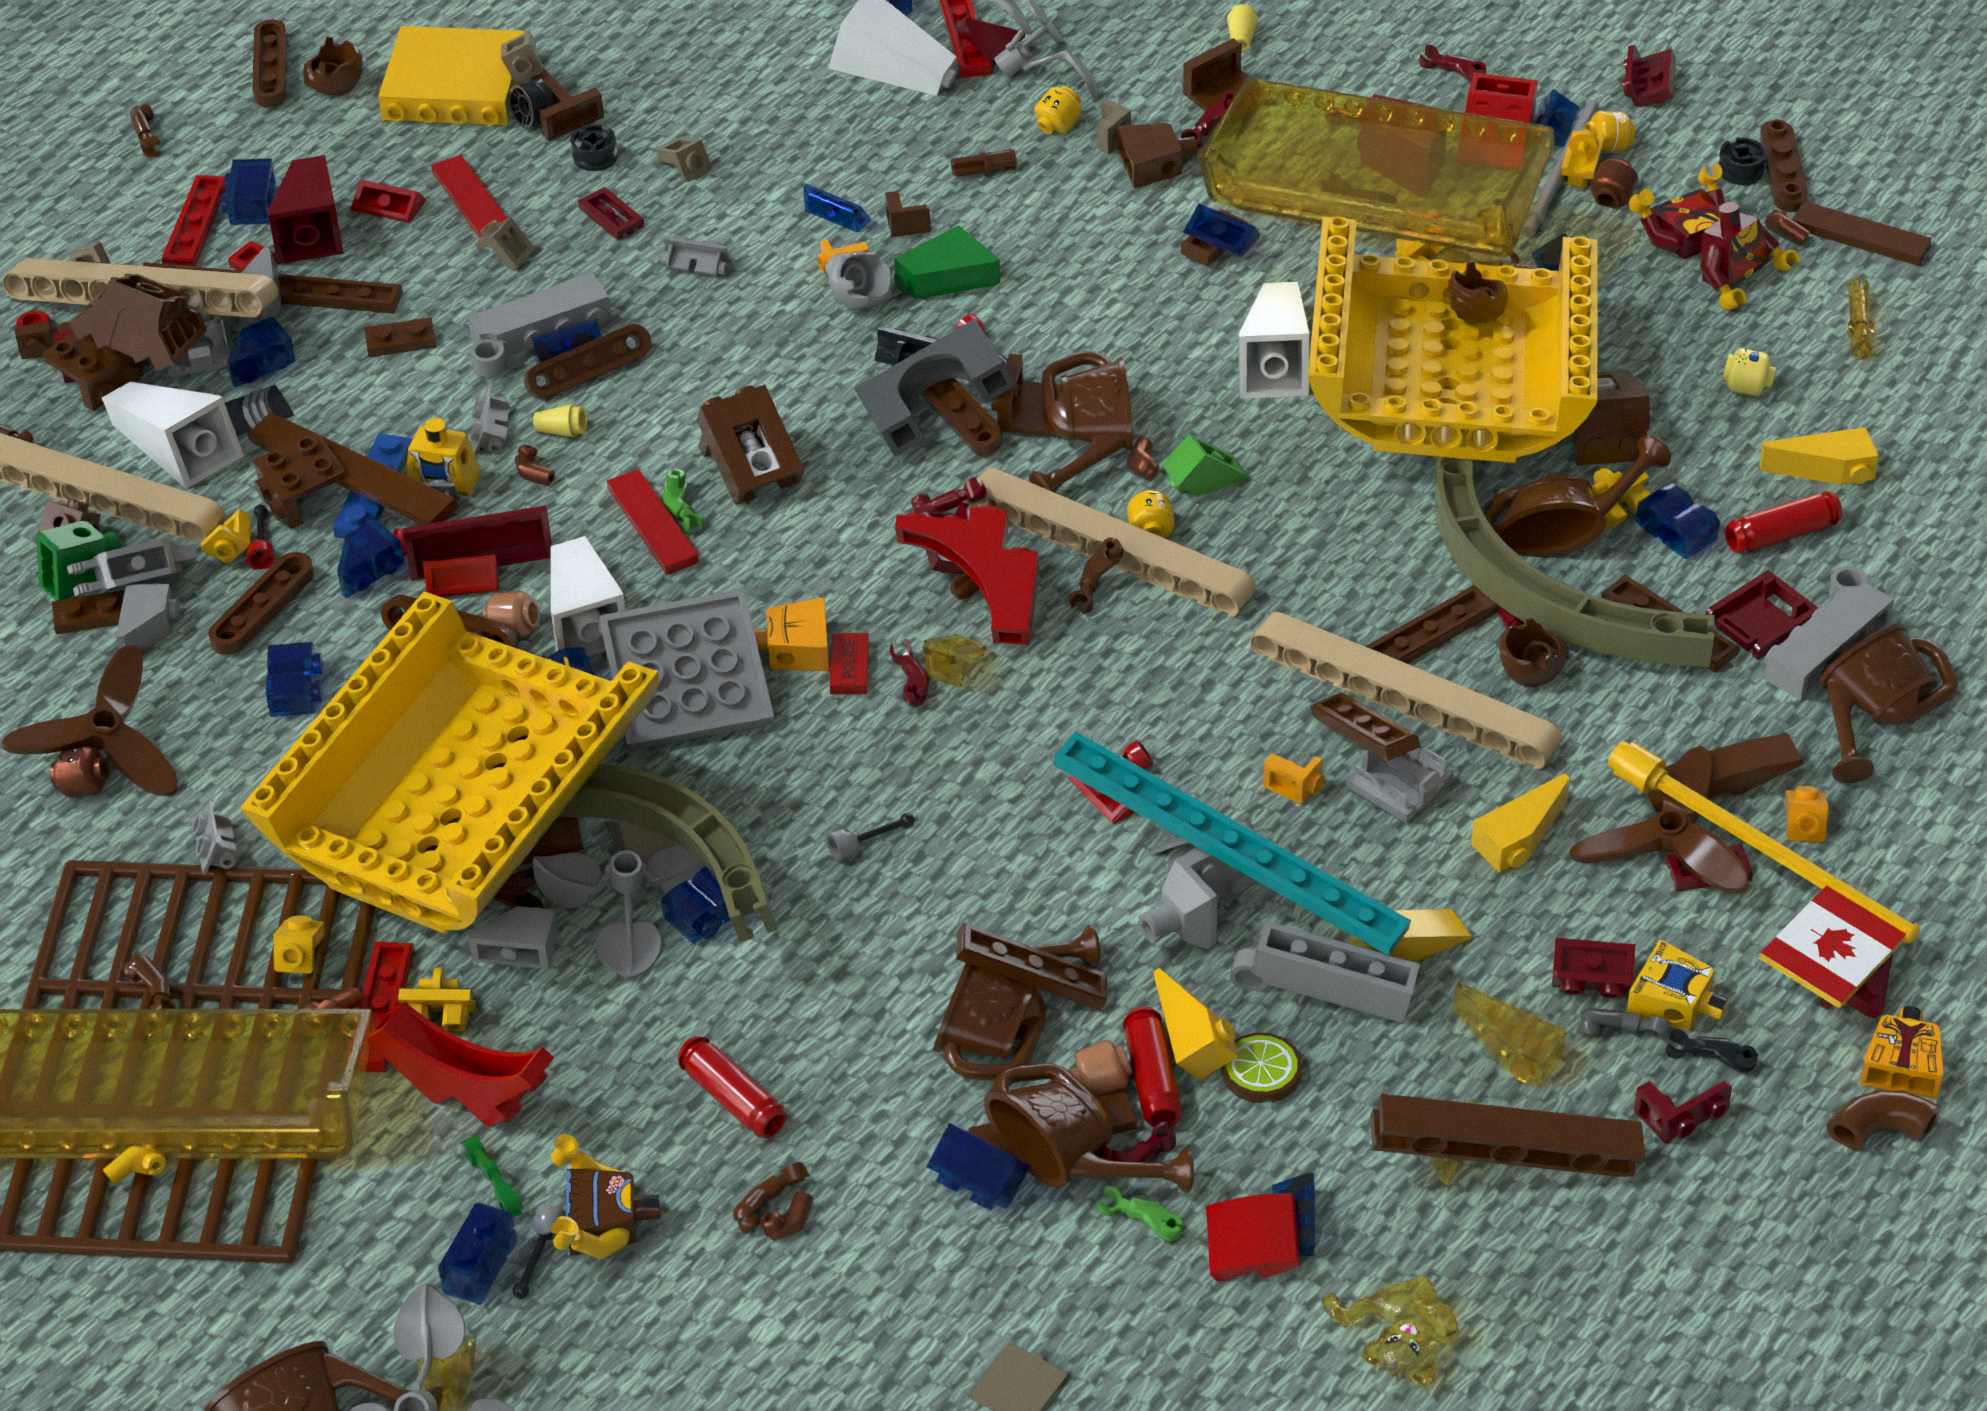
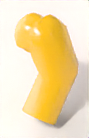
[103,1146,166,1185]

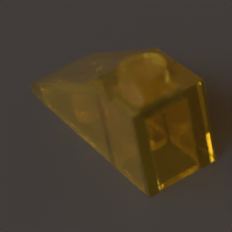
[1453,982,1566,1087]

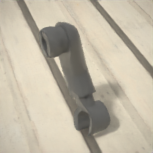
[1578,1009,1670,1041]

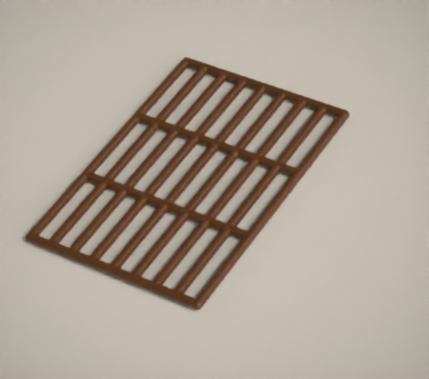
[0,860,376,1263]

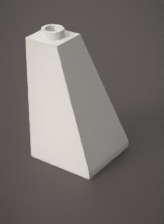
[828,0,956,96]
[1239,282,1309,399]
[102,382,244,489]
[551,536,625,664]

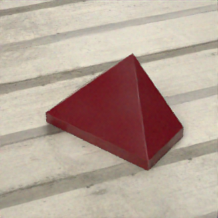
[956,17,1026,61]

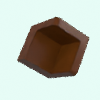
[885,191,931,237]

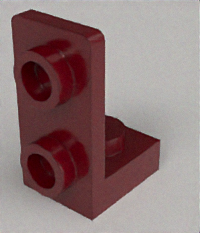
[1634,1080,1732,1144]

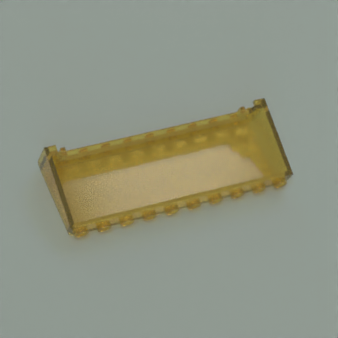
[1198,77,1555,257]
[0,1009,373,1159]

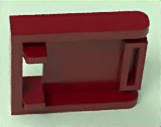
[1705,570,1818,660]

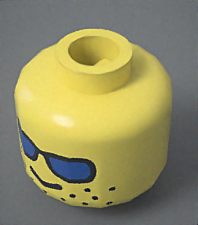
[1722,347,1776,397]

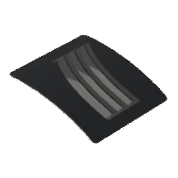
[225,385,295,436]

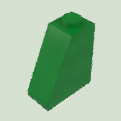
[894,225,1000,299]

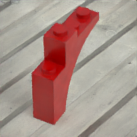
[895,505,1040,645]
[365,1001,554,1127]

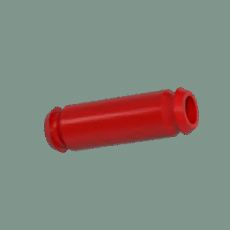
[1725,491,1843,554]
[1123,1006,1183,1127]
[677,1036,787,1138]

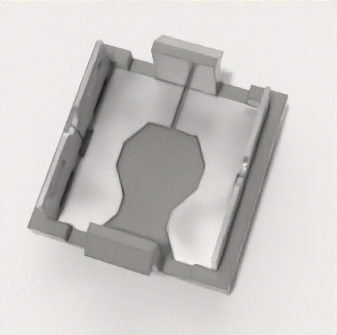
[167,314,237,378]
[1346,748,1454,823]

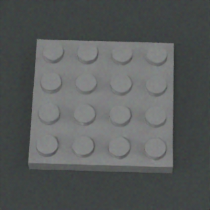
[599,589,774,752]

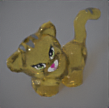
[1322,1274,1459,1387]

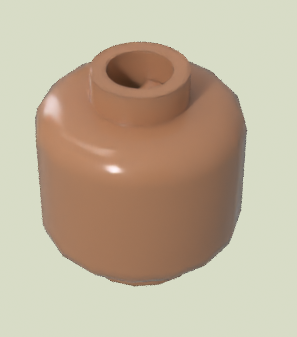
[482,591,540,639]
[1070,1040,1133,1097]

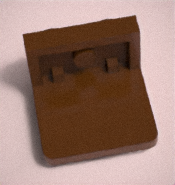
[1183,38,1271,124]
[43,331,144,411]
[991,354,1062,437]
[253,433,345,529]

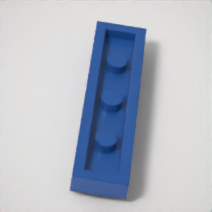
[333,433,412,542]

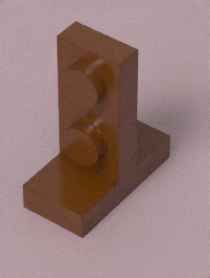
[531,67,604,141]

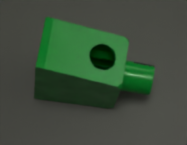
[36,521,121,601]

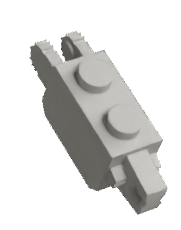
[67,538,199,596]

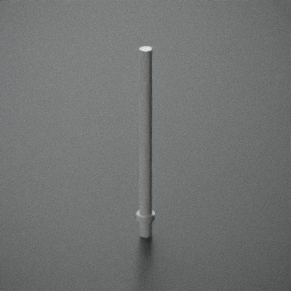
[1522,100,1599,237]

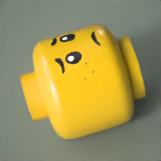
[1034,86,1082,135]
[1126,490,1175,539]

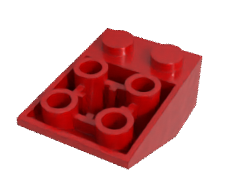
[1456,72,1538,172]

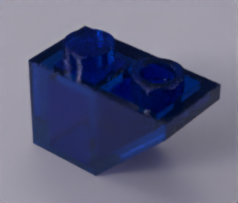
[227,316,296,388]
[337,518,404,598]

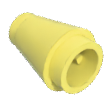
[1227,4,1259,51]
[533,403,587,438]

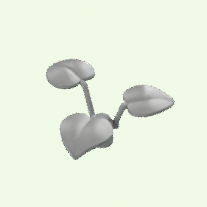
[989,0,1099,103]
[533,845,712,978]
[350,1283,515,1411]

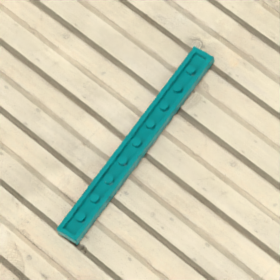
[1053,731,1411,956]

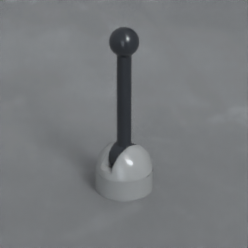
[826,813,915,862]
[512,1204,566,1299]

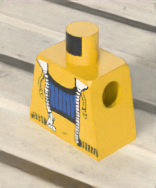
[407,418,481,497]
[1627,940,1730,1031]

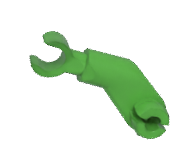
[663,469,704,532]
[1097,1186,1184,1242]

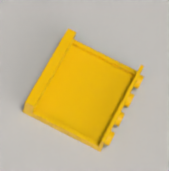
[378,26,525,126]

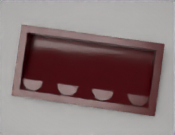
[402,505,552,581]

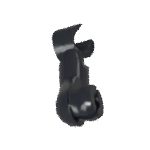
[1666,1029,1758,1073]

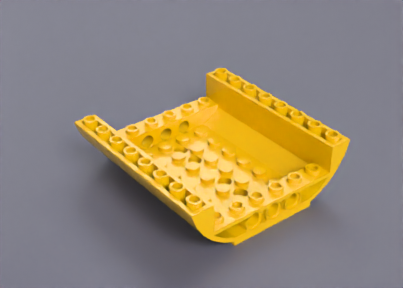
[1308,216,1598,463]
[240,591,659,934]

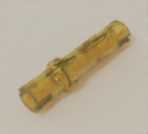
[1847,278,1875,360]

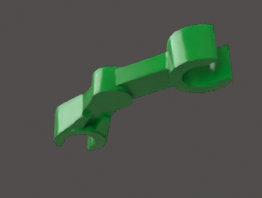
[460,1135,523,1220]

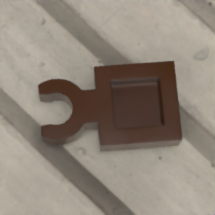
[14,322,72,360]

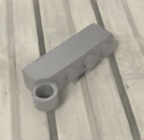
[468,273,612,377]
[1764,566,1894,701]
[1230,920,1420,1023]

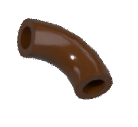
[1826,1090,1941,1150]

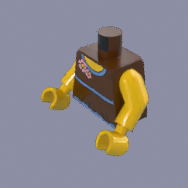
[550,1134,661,1259]

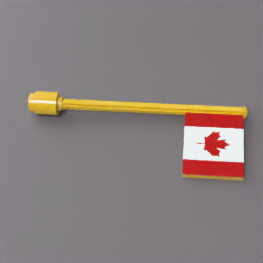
[1608,741,1920,1009]

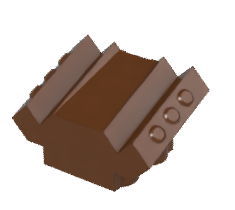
[69,273,207,371]

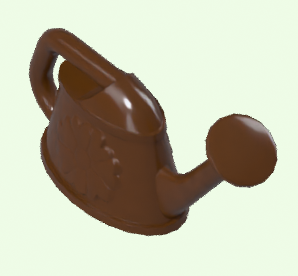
[1029,351,1133,493]
[1483,435,1671,558]
[1818,624,1958,783]
[933,925,1101,1081]
[984,1063,1194,1194]
[204,1341,443,1411]

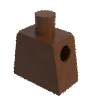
[1117,123,1198,188]

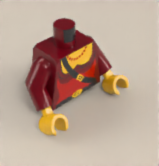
[1629,163,1725,259]
[1700,202,1800,311]

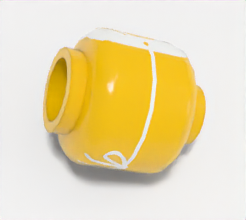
[1584,111,1636,154]

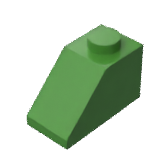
[1162,434,1249,496]

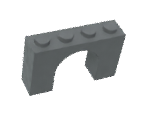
[854,319,1016,457]

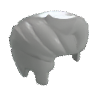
[825,252,893,310]

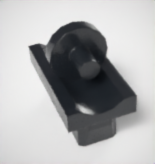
[874,326,938,366]

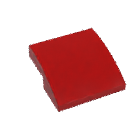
[1206,1194,1301,1281]

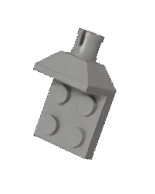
[1138,823,1253,949]

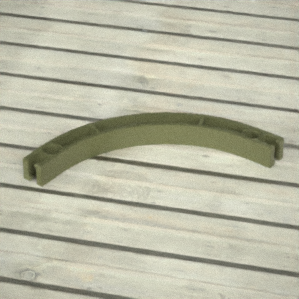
[1434,456,1714,668]
[446,764,778,943]

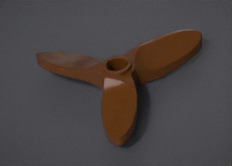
[2,644,178,796]
[1569,746,1749,894]

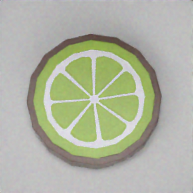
[1221,1032,1302,1103]

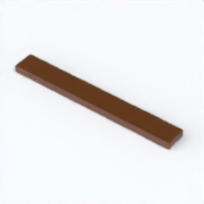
[142,262,403,314]
[246,412,459,525]

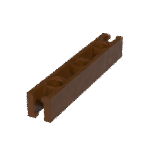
[1370,1093,1645,1177]

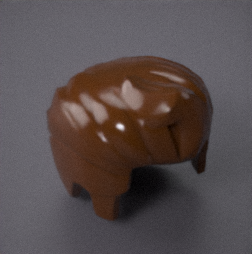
[303,36,363,95]
[1447,261,1508,324]
[1499,617,1569,687]

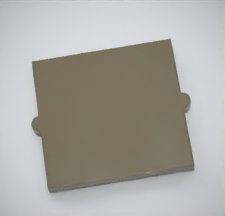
[968,1342,1069,1411]

